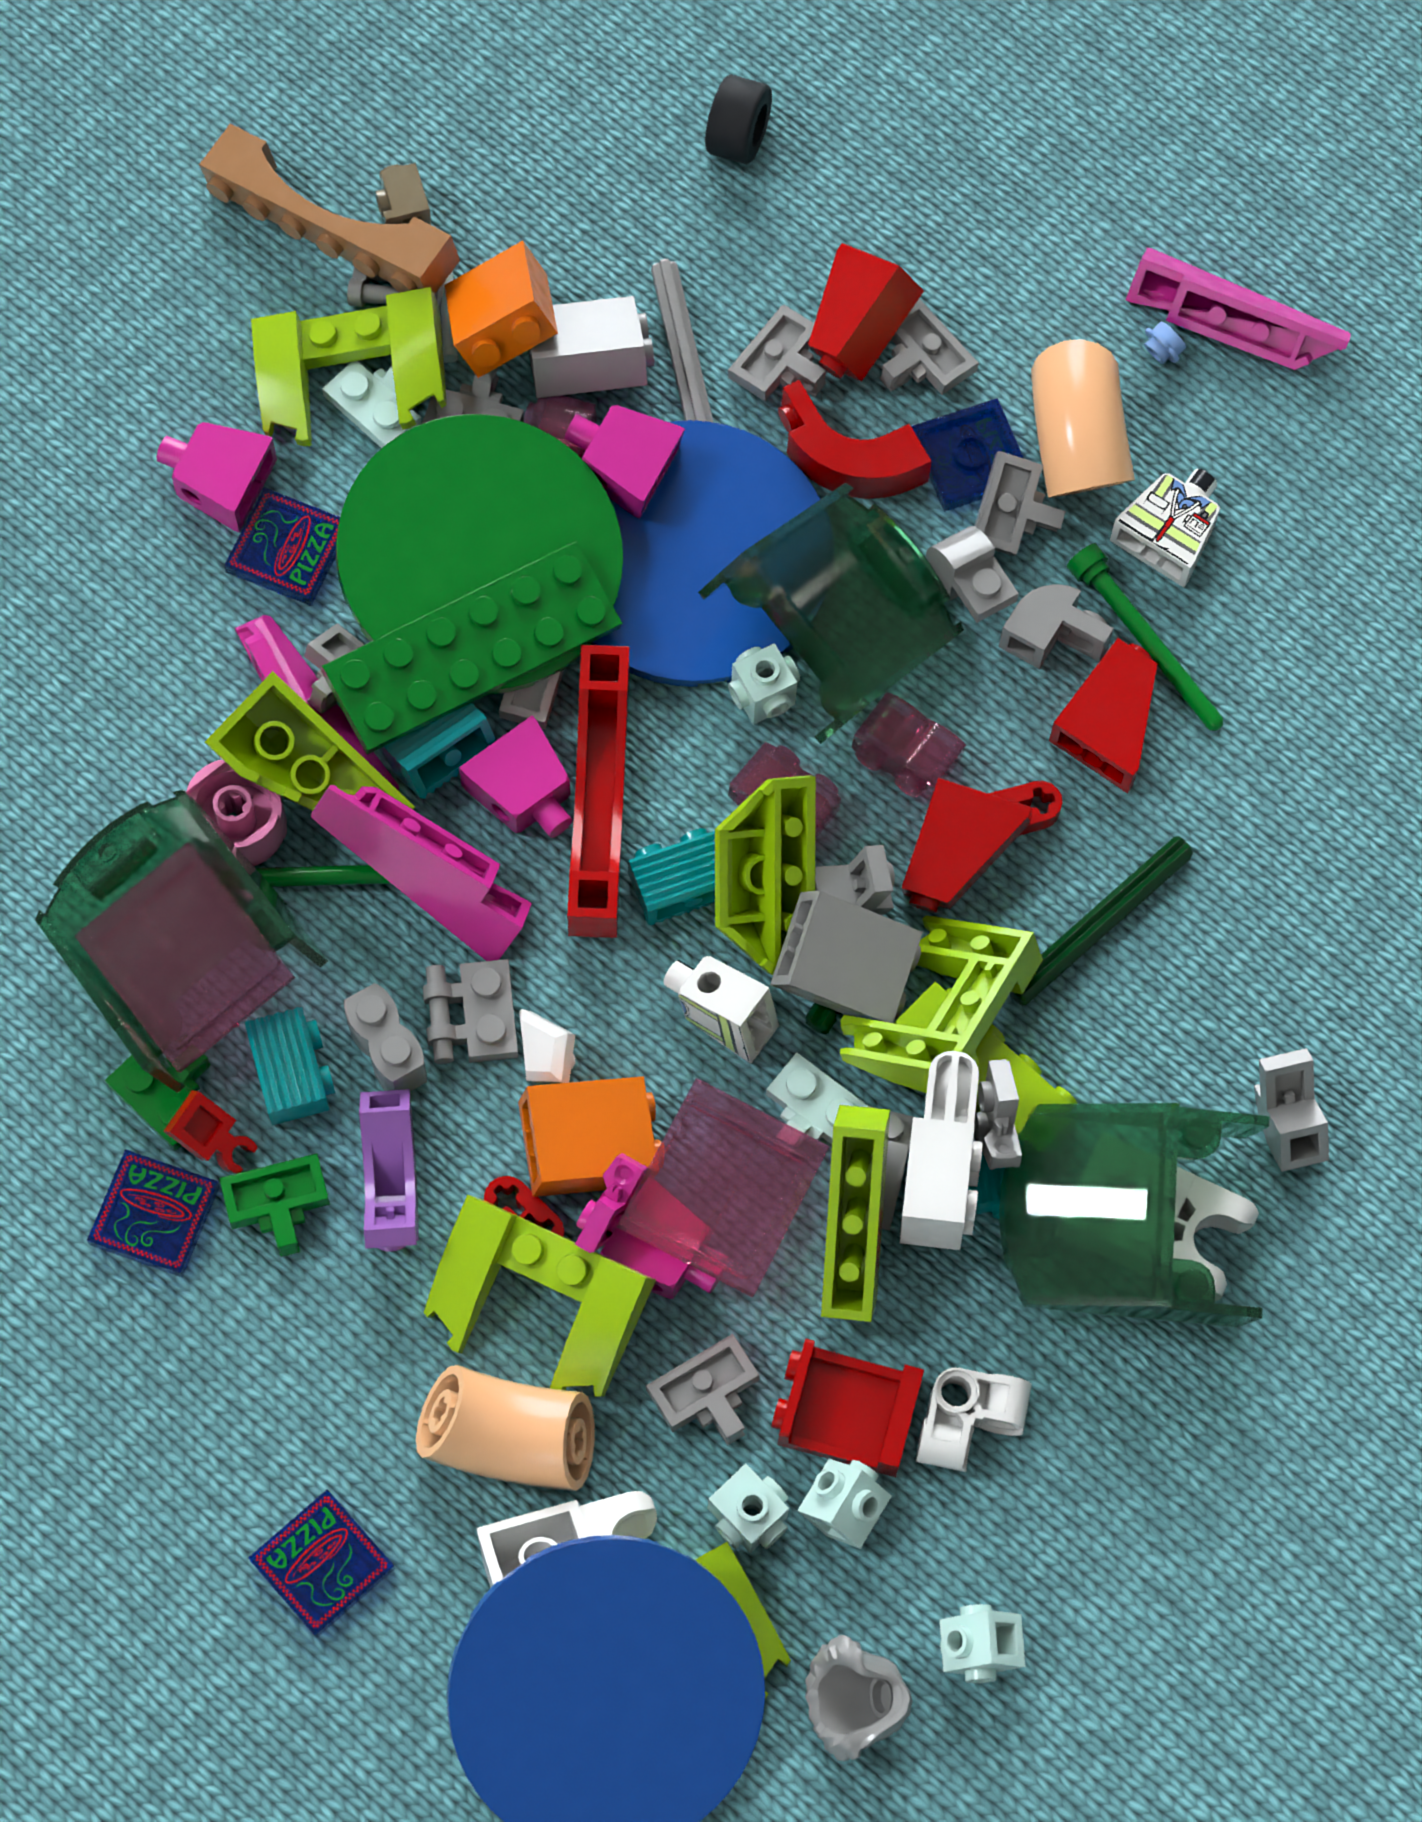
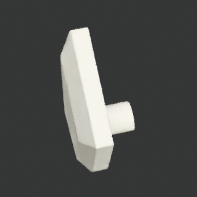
[519,1009,575,1083]

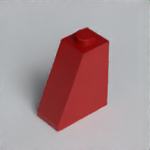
[808,243,924,382]
[1049,638,1158,794]
[901,778,1032,913]

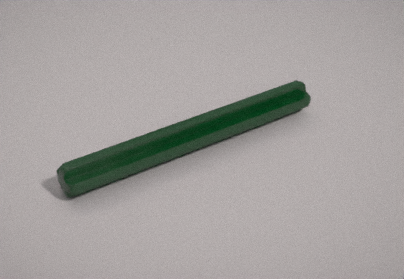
[1009,836,1193,1006]

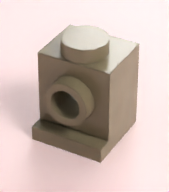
[375,162,431,225]

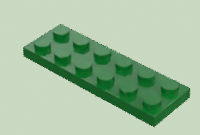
[321,541,622,755]

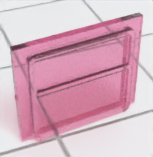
[74,841,296,1073]
[617,1078,830,1298]

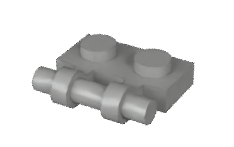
[422,959,518,1064]

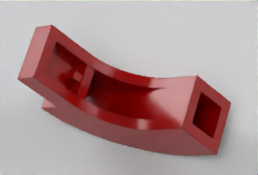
[778,380,932,499]

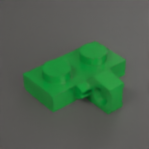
[105,1044,211,1151]
[219,1153,330,1257]

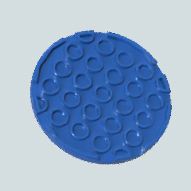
[591,420,833,687]
[447,1535,765,1822]

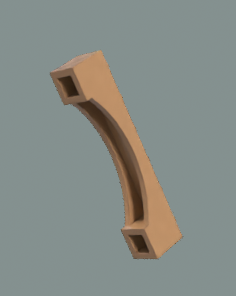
[199,123,460,295]

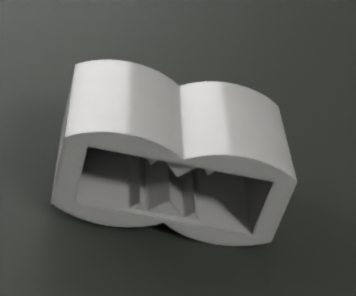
[344,983,427,1091]

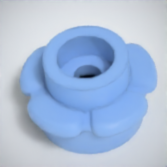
[1144,321,1186,364]

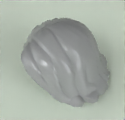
[805,1635,913,1761]

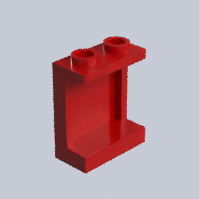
[771,1338,924,1478]

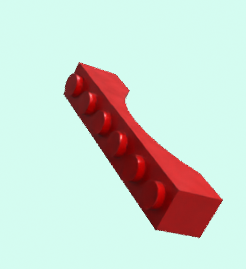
[567,645,630,938]

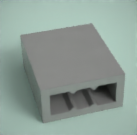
[528,296,654,398]
[770,890,923,1023]

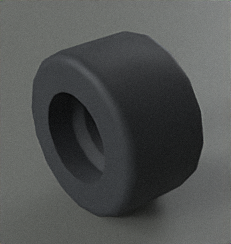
[705,74,772,164]

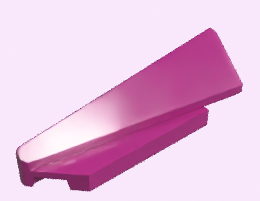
[1126,248,1351,370]
[235,615,399,790]
[311,785,532,961]

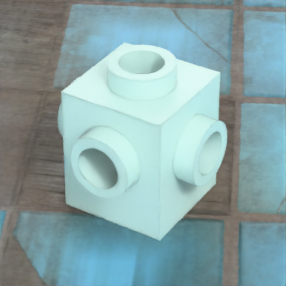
[728,643,800,725]
[797,1458,891,1549]
[707,1464,789,1553]
[940,1604,1025,1683]

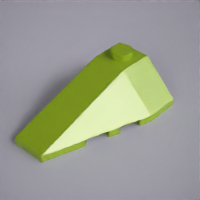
[204,671,415,811]

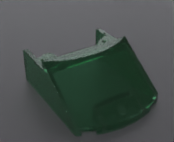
[698,483,964,744]
[35,790,328,1093]
[999,1103,1270,1327]

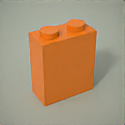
[444,240,558,378]
[518,1076,664,1197]

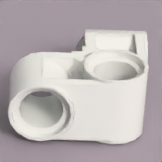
[916,1368,1032,1472]

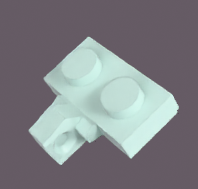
[322,361,421,448]
[766,1052,868,1158]

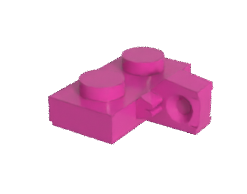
[575,1153,648,1253]

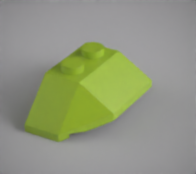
[715,775,816,975]

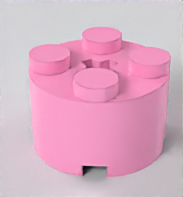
[184,760,287,870]

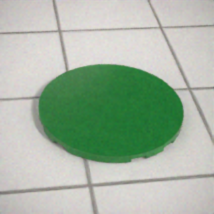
[336,414,623,694]

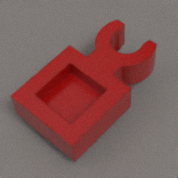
[164,1091,258,1174]

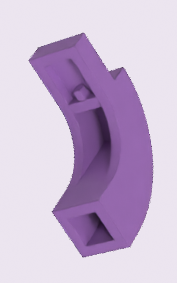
[359,1089,419,1252]

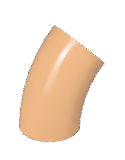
[1031,340,1135,498]
[416,1365,595,1491]

